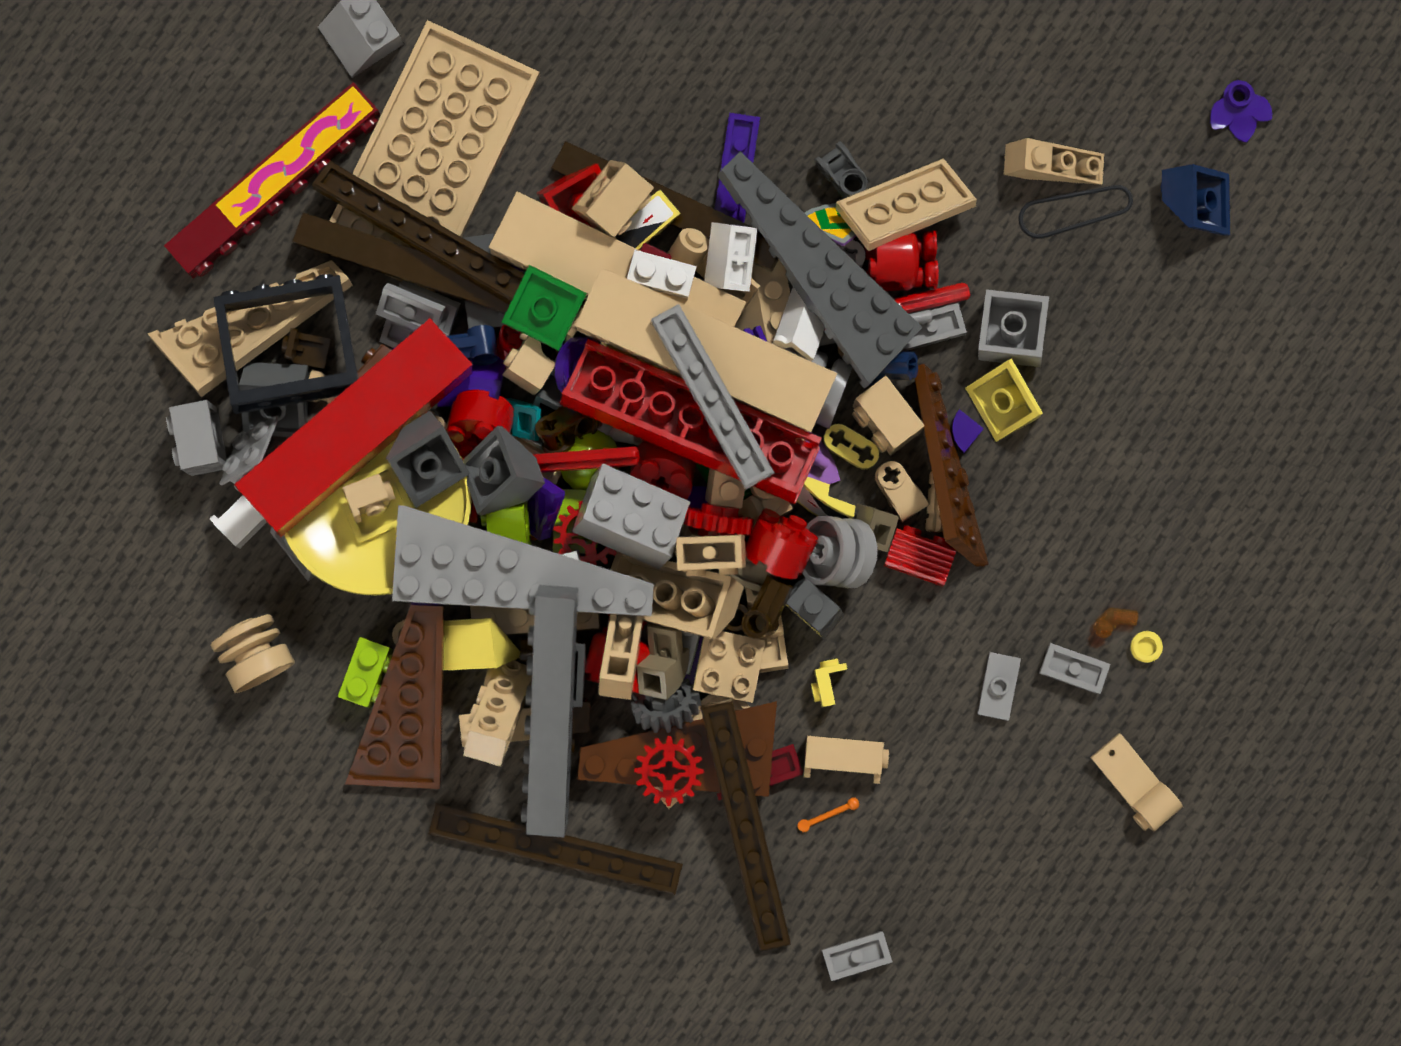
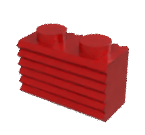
[883,525,957,587]

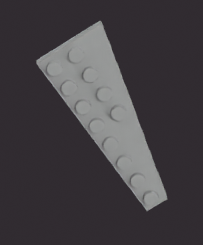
[392,505,654,616]

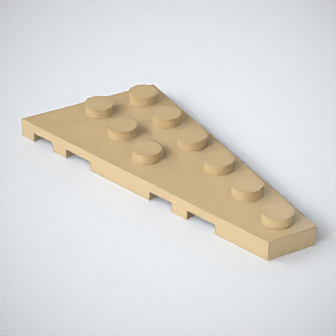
[148,260,353,397]

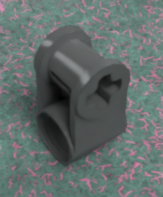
[814,141,867,199]

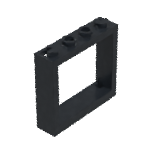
[213,274,358,414]

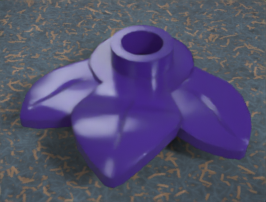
[1210,80,1272,143]

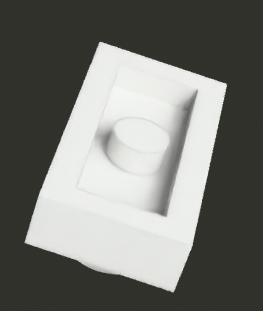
[627,250,696,299]

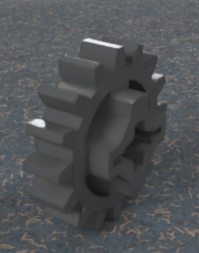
[631,678,701,733]

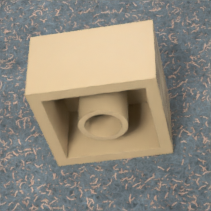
[572,160,654,237]
[852,376,925,456]

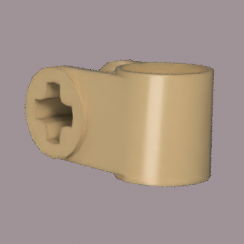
[875,461,929,523]

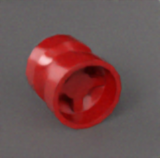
[496,324,523,360]

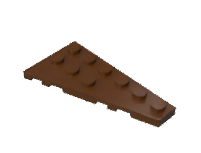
[915,364,989,567]
[345,602,445,789]
[578,701,777,797]

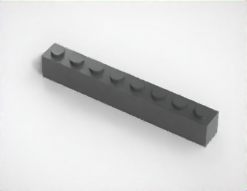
[521,585,578,837]

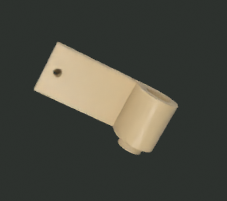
[668,228,760,311]
[1090,733,1183,832]

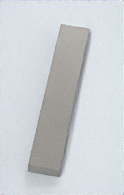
[651,304,774,490]

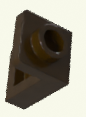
[282,328,332,371]

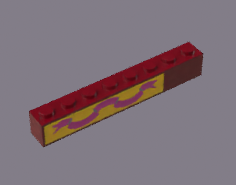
[164,82,381,278]

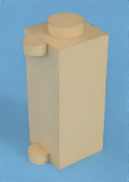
[803,736,889,784]

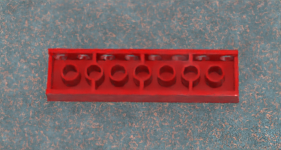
[234,318,473,537]
[559,339,821,504]

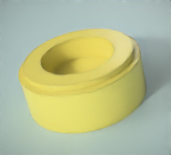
[1130,631,1163,663]

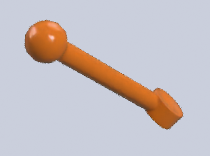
[798,798,860,832]

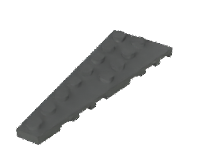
[717,151,923,388]

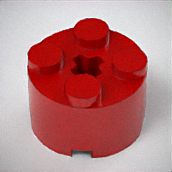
[446,390,514,458]
[630,441,696,500]
[745,508,818,579]

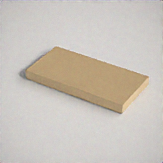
[836,158,977,251]

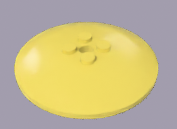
[284,438,472,595]

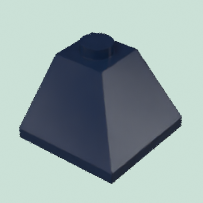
[1161,164,1230,235]

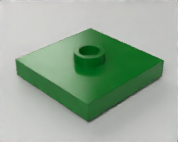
[501,265,588,351]

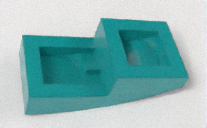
[505,398,541,441]

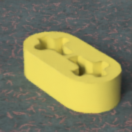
[824,424,879,469]

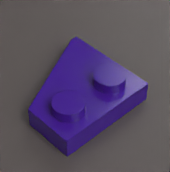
[527,477,565,541]

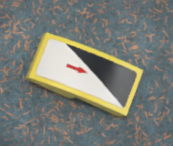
[613,190,681,250]
[797,477,855,519]

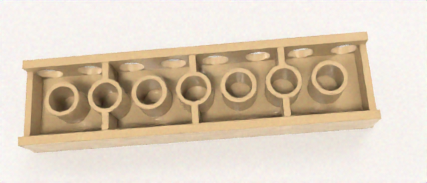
[489,192,746,327]
[575,267,837,432]

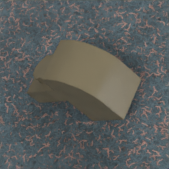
[637,623,689,700]

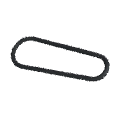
[1019,185,1133,239]

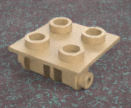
[692,631,765,703]

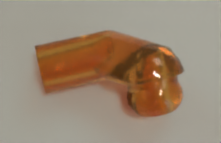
[1093,607,1138,638]

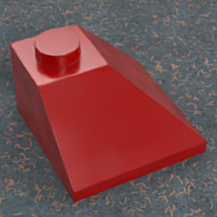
[537,163,601,229]

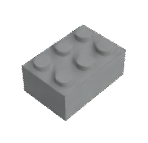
[572,463,690,569]

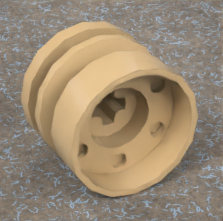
[211,614,295,693]

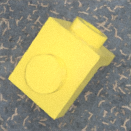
[811,659,847,707]

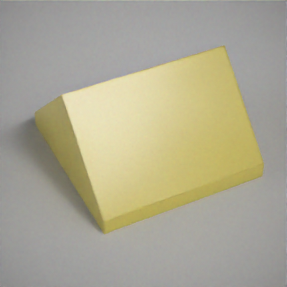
[965,358,1043,442]
[443,618,521,670]

